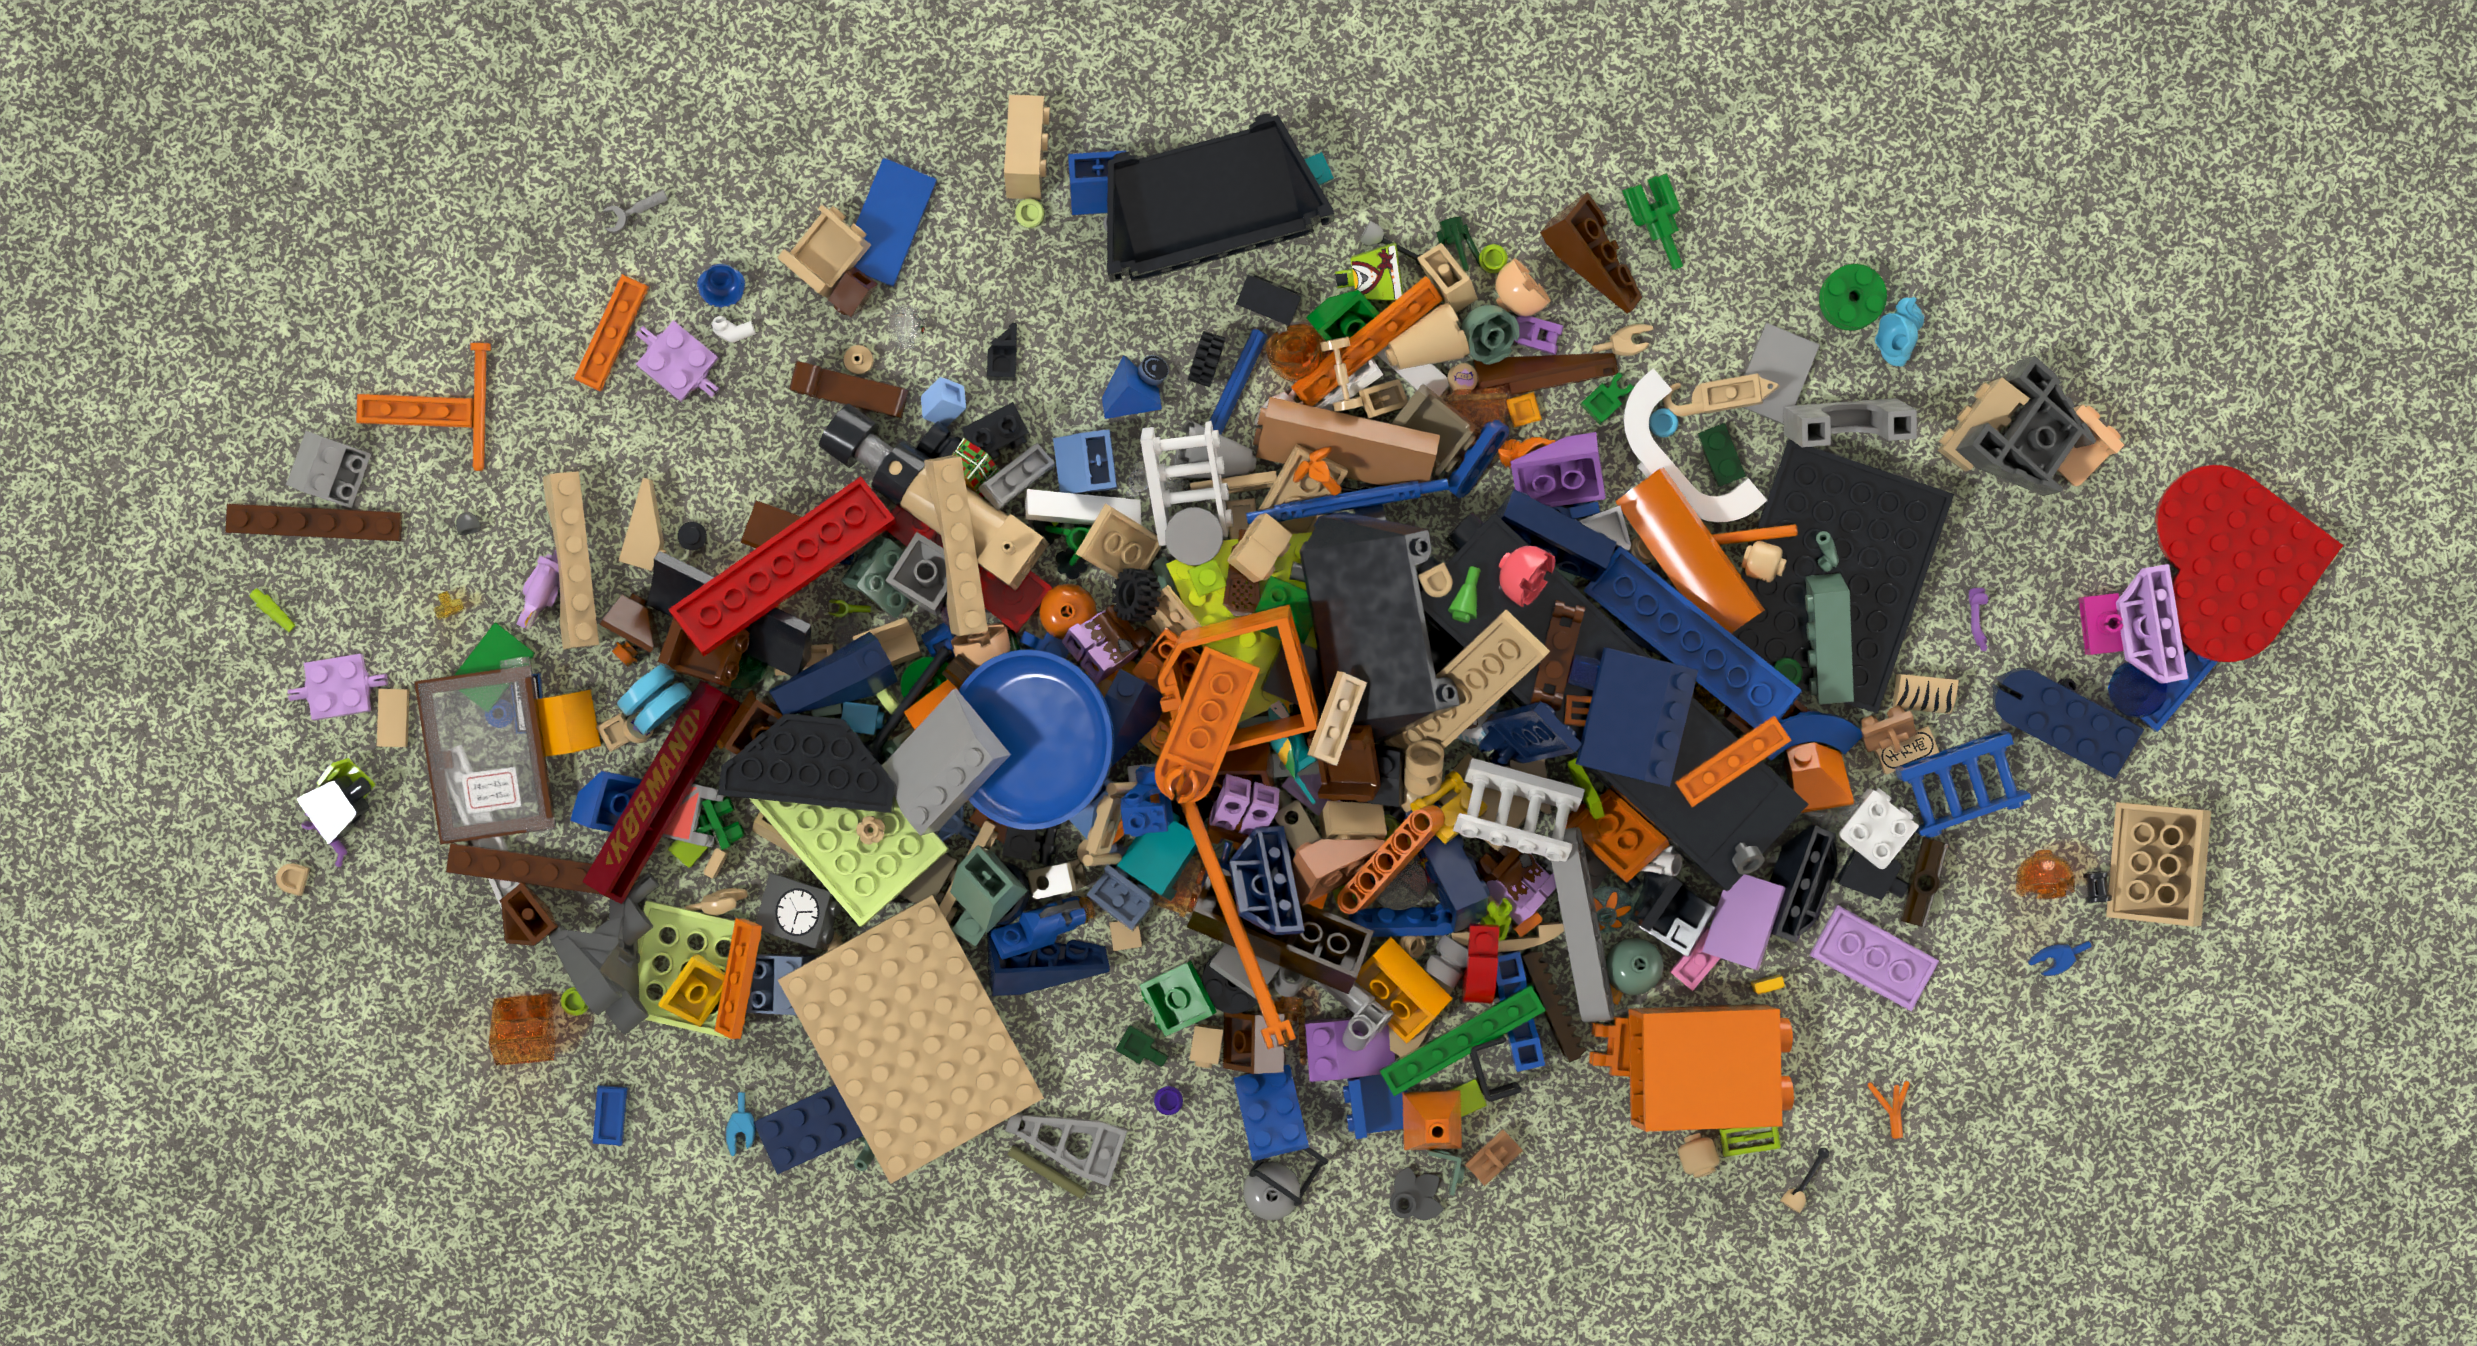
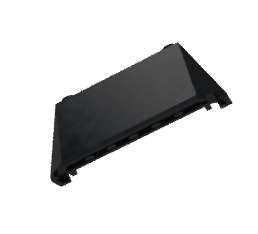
[1107,114,1334,282]
[1299,511,1460,743]

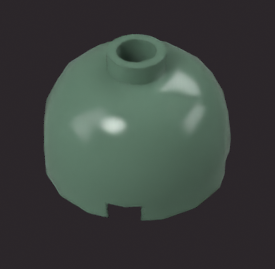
[1460,304,1519,365]
[1605,937,1664,996]

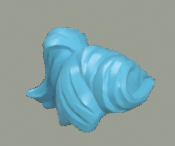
[1875,297,1924,367]

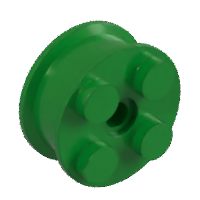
[1819,264,1887,331]

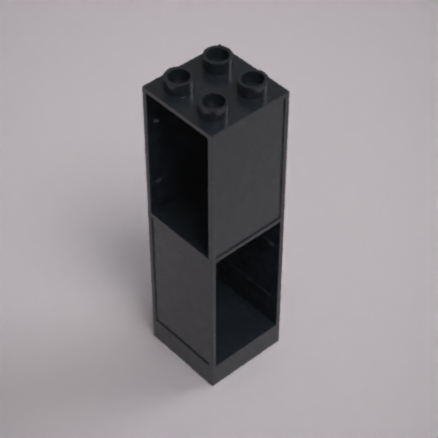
[1416,512,1808,892]

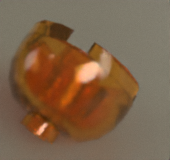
[1266,324,1325,382]
[2016,850,2075,899]

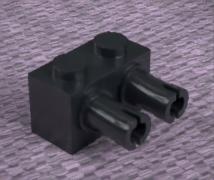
[961,402,1030,460]

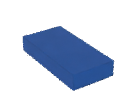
[593,1085,628,1146]

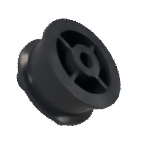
[1202,950,1258,1014]

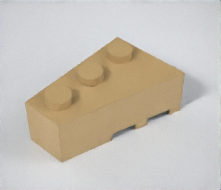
[1938,377,2030,472]

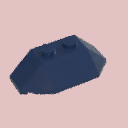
[1229,826,1305,935]

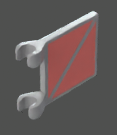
[662,784,724,847]

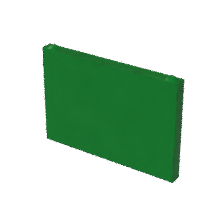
[455,622,535,713]

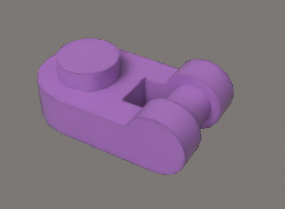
[1514,316,1564,355]

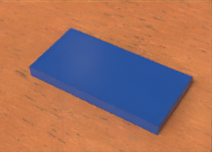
[853,158,937,287]

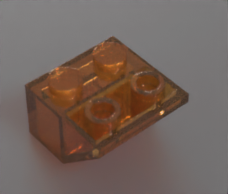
[489,994,556,1066]

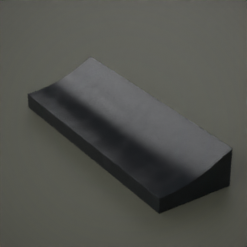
[646,551,811,677]

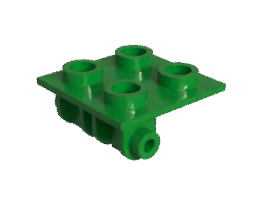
[1254,576,1313,643]

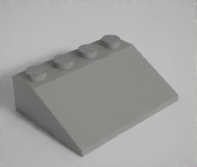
[882,688,1011,836]

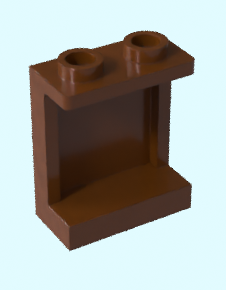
[657,618,750,688]
[1307,725,1381,802]

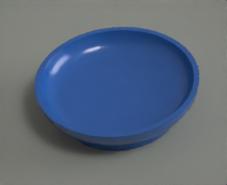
[959,650,1114,830]

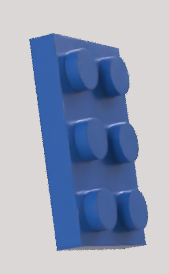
[1234,1064,1309,1161]

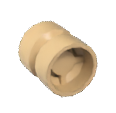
[1404,740,1444,796]

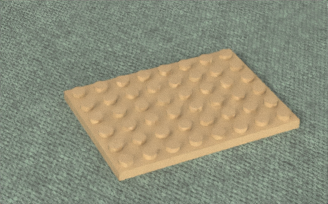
[778,895,1044,1184]

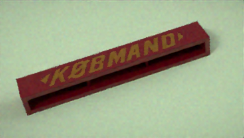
[582,680,740,904]

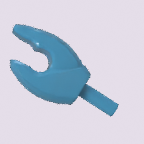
[726,1092,756,1156]

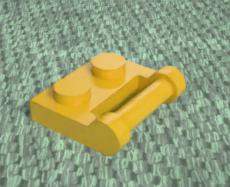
[1410,771,1488,844]

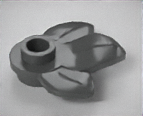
[1389,1167,1444,1221]

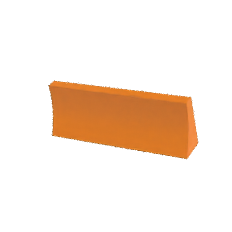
[1615,467,1765,633]

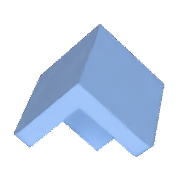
[921,377,966,427]

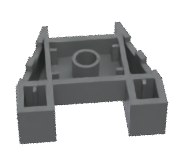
[1955,356,2096,496]

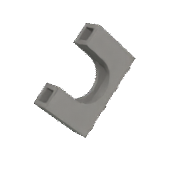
[1783,398,1917,447]

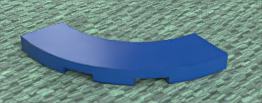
[1767,711,1863,761]

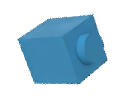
[841,701,885,735]

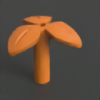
[1293,446,1341,496]

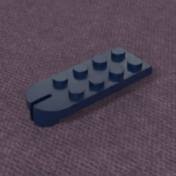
[1992,668,2144,779]
[1479,702,1582,766]
[754,1085,864,1175]

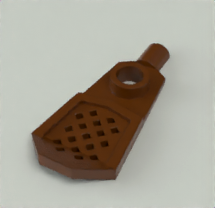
[1223,529,1260,617]

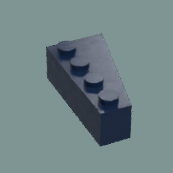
[1495,489,1617,582]

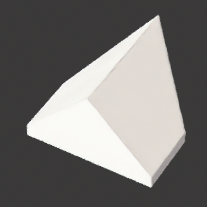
[1579,506,1631,551]

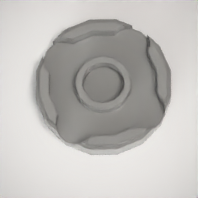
[1165,507,1223,566]

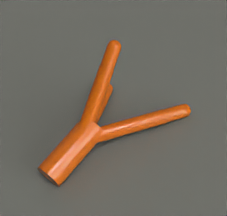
[1867,1081,1909,1139]

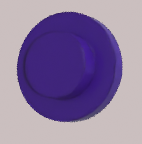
[1154,1086,1183,1115]

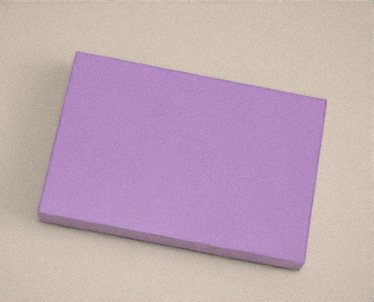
[1702,874,1786,971]

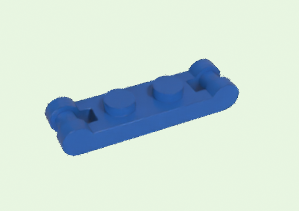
[1348,903,1453,937]

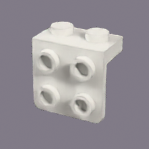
[1839,788,1919,869]

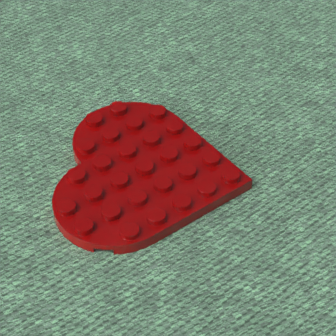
[2155,465,2344,662]

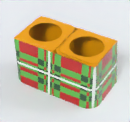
[953,438,999,498]

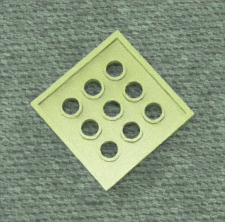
[638,900,735,1040]

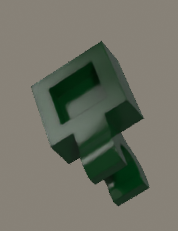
[1115,1024,1169,1067]

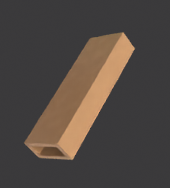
[1253,397,1440,496]

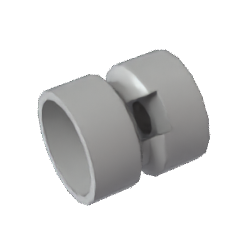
[1423,935,1468,988]

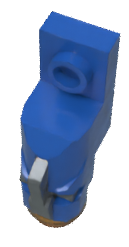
[991,896,1095,960]

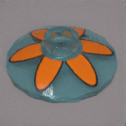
[1592,886,1634,934]

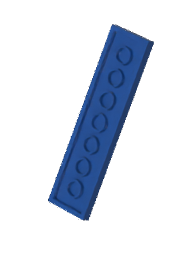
[1584,546,1803,728]

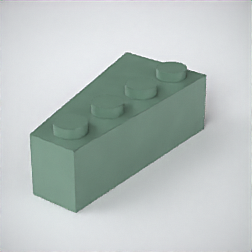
[1805,573,1854,704]

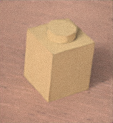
[1190,1023,1224,1068]

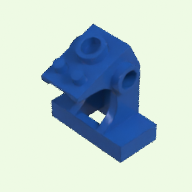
[1121,766,1174,837]

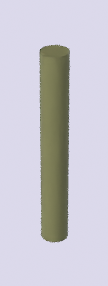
[1007,1145,1087,1199]

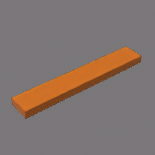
[1291,276,1443,406]

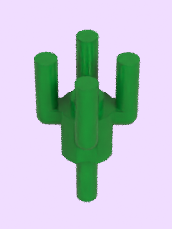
[1622,173,1683,270]

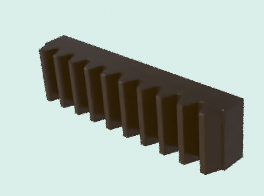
[1521,950,1586,1063]

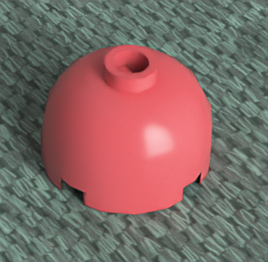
[1499,546,1556,607]

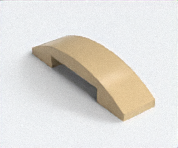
[1450,921,1564,952]

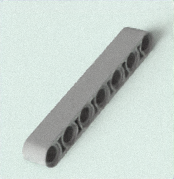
[1548,827,1614,1023]

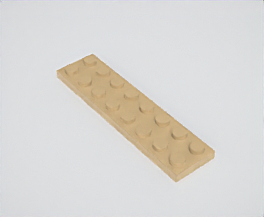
[1384,610,1550,762]

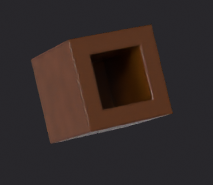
[828,267,878,317]

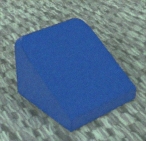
[921,621,955,660]

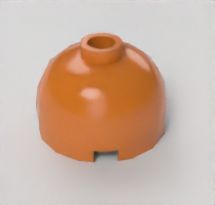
[1039,583,1097,640]

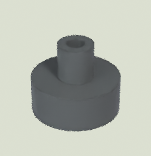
[1732,843,1765,874]

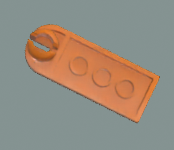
[1154,646,1260,803]

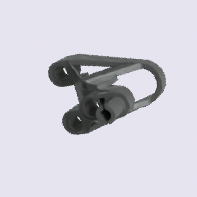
[548,872,660,1035]

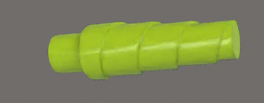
[249,588,295,632]

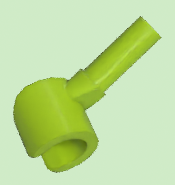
[828,599,871,617]

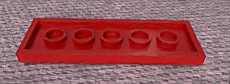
[886,505,1053,634]

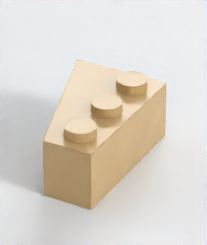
[1004,94,1050,200]

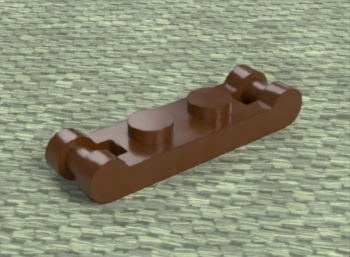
[1530,600,1585,711]

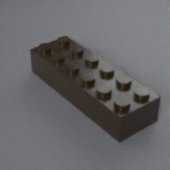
[1187,868,1374,994]

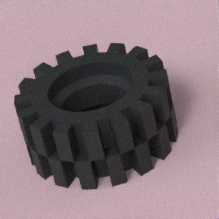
[1188,331,1226,387]
[1112,568,1161,622]

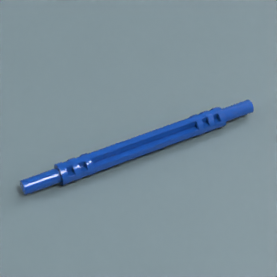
[1246,478,1449,524]

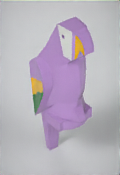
[516,550,560,630]

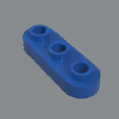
[1448,420,1509,498]

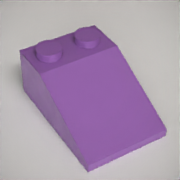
[1510,432,1606,507]
[1305,1017,1395,1082]

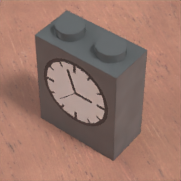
[756,873,842,949]

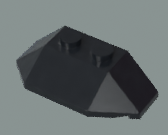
[1769,825,1838,943]

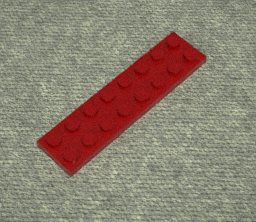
[668,476,896,657]

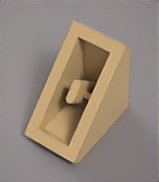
[1357,379,1408,420]

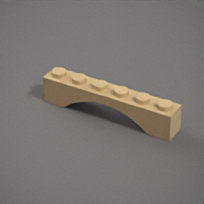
[924,455,988,636]
[543,471,599,649]

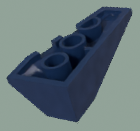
[987,929,1110,996]

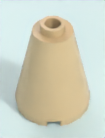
[1385,303,1470,370]

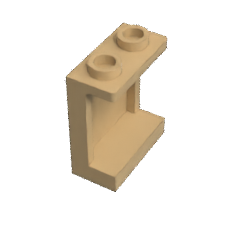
[777,204,871,299]

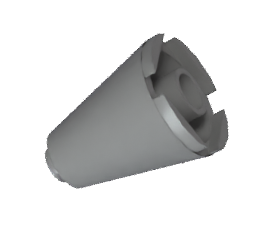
[1174,420,1256,478]

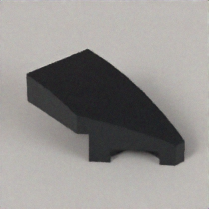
[986,323,1017,381]

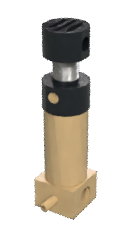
[818,403,1049,591]

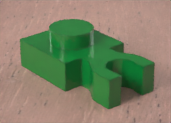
[1580,372,1634,425]

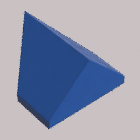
[1102,355,1162,419]

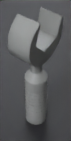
[603,190,668,233]

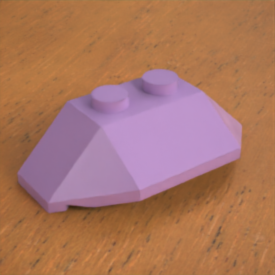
[2116,564,2188,683]

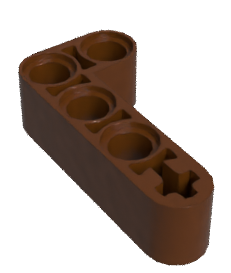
[789,361,909,418]

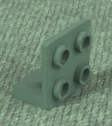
[841,536,909,618]

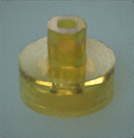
[433,591,465,620]

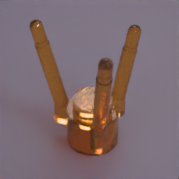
[1274,995,1306,1065]

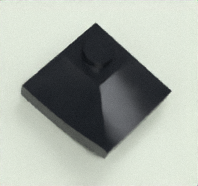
[1340,744,1405,807]
[1628,863,1683,932]
[1639,876,1718,957]

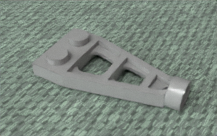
[1005,1112,1127,1186]

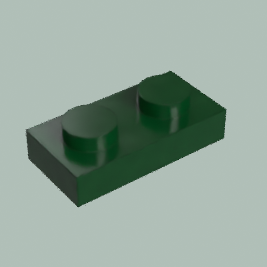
[1697,423,1746,487]

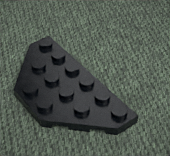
[718,714,896,813]

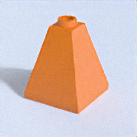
[1402,1090,1462,1150]

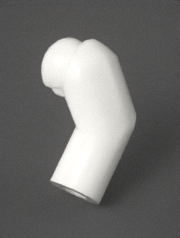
[712,316,756,343]

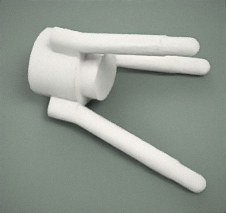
[1641,845,1682,877]

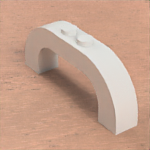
[1623,368,1767,522]

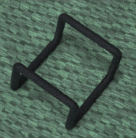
[1470,1035,1522,1102]
[1249,1147,1328,1206]

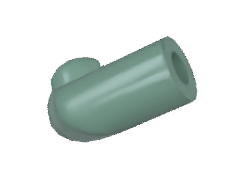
[854,1136,875,1171]

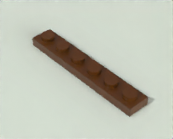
[225,504,402,542]
[446,843,602,895]

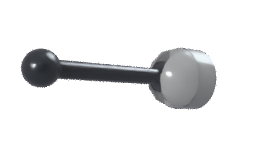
[1360,221,1423,266]

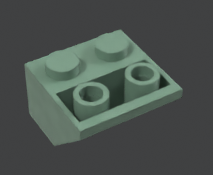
[950,845,1028,932]

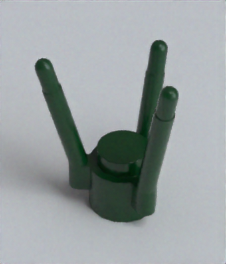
[1436,217,1481,271]

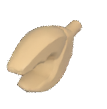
[1592,324,1653,356]
[685,888,748,915]

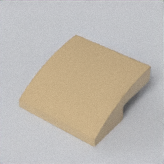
[1145,585,1202,638]

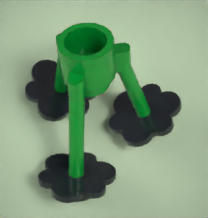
[1033,520,1092,580]

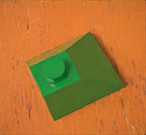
[1306,290,1380,341]

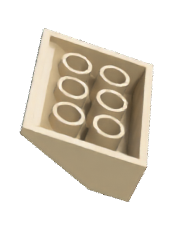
[2106,802,2211,927]

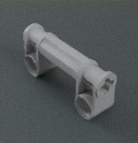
[1275,967,1395,1051]

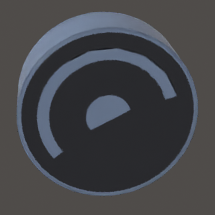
[1138,355,1169,386]

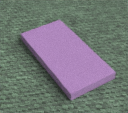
[1809,905,1939,1011]

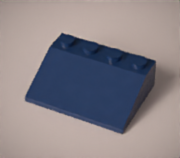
[1576,647,1698,787]

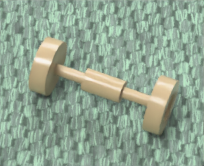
[1320,337,1363,412]

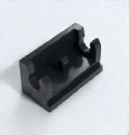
[1236,273,1303,326]

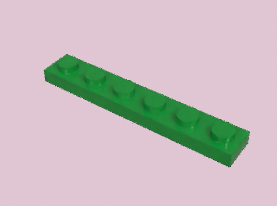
[1380,984,1546,1096]

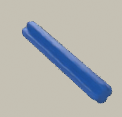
[1209,329,1267,435]

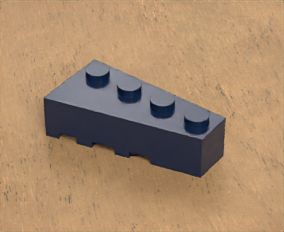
[1405,801,1490,933]

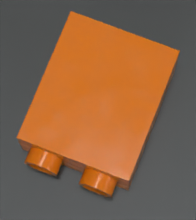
[1628,1004,1794,1132]

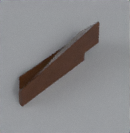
[1473,353,1618,396]

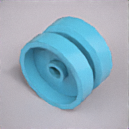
[617,664,692,735]

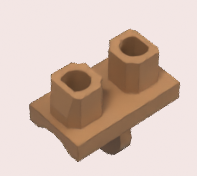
[1861,705,1917,753]
[1465,1128,1523,1186]

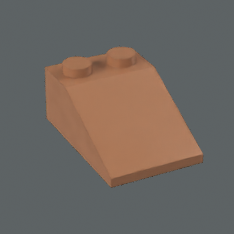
[1291,839,1385,906]

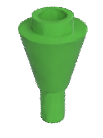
[1448,566,1481,623]

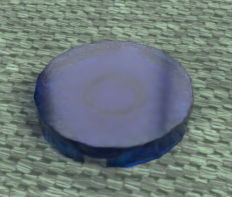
[2108,662,2168,718]

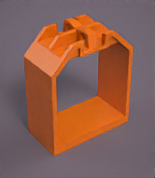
[1157,604,1320,752]

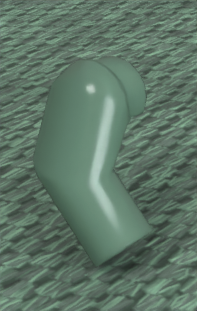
[1816,531,1839,572]

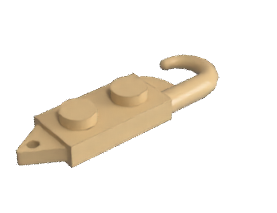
[1663,373,1780,417]

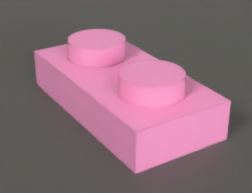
[1669,927,1720,991]

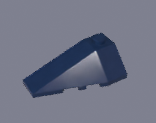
[769,631,898,715]
[1104,669,1163,769]

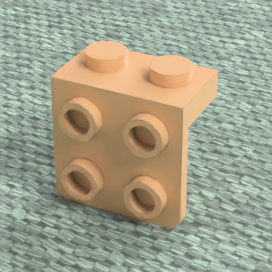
[2057,405,2124,486]

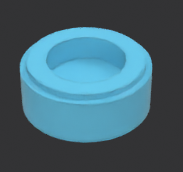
[1649,408,1678,438]

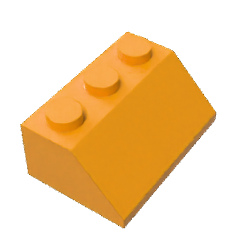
[1355,937,1453,1044]

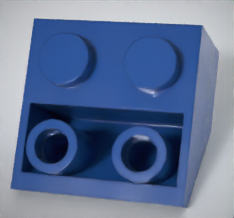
[1068,150,1126,216]

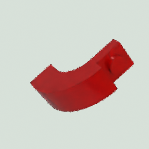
[1462,923,1500,1004]

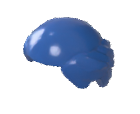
[697,263,746,308]

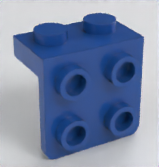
[1343,1074,1407,1139]

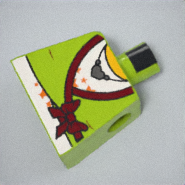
[1335,243,1403,300]

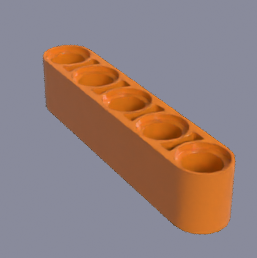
[1337,805,1445,914]

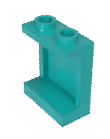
[1117,811,1198,901]

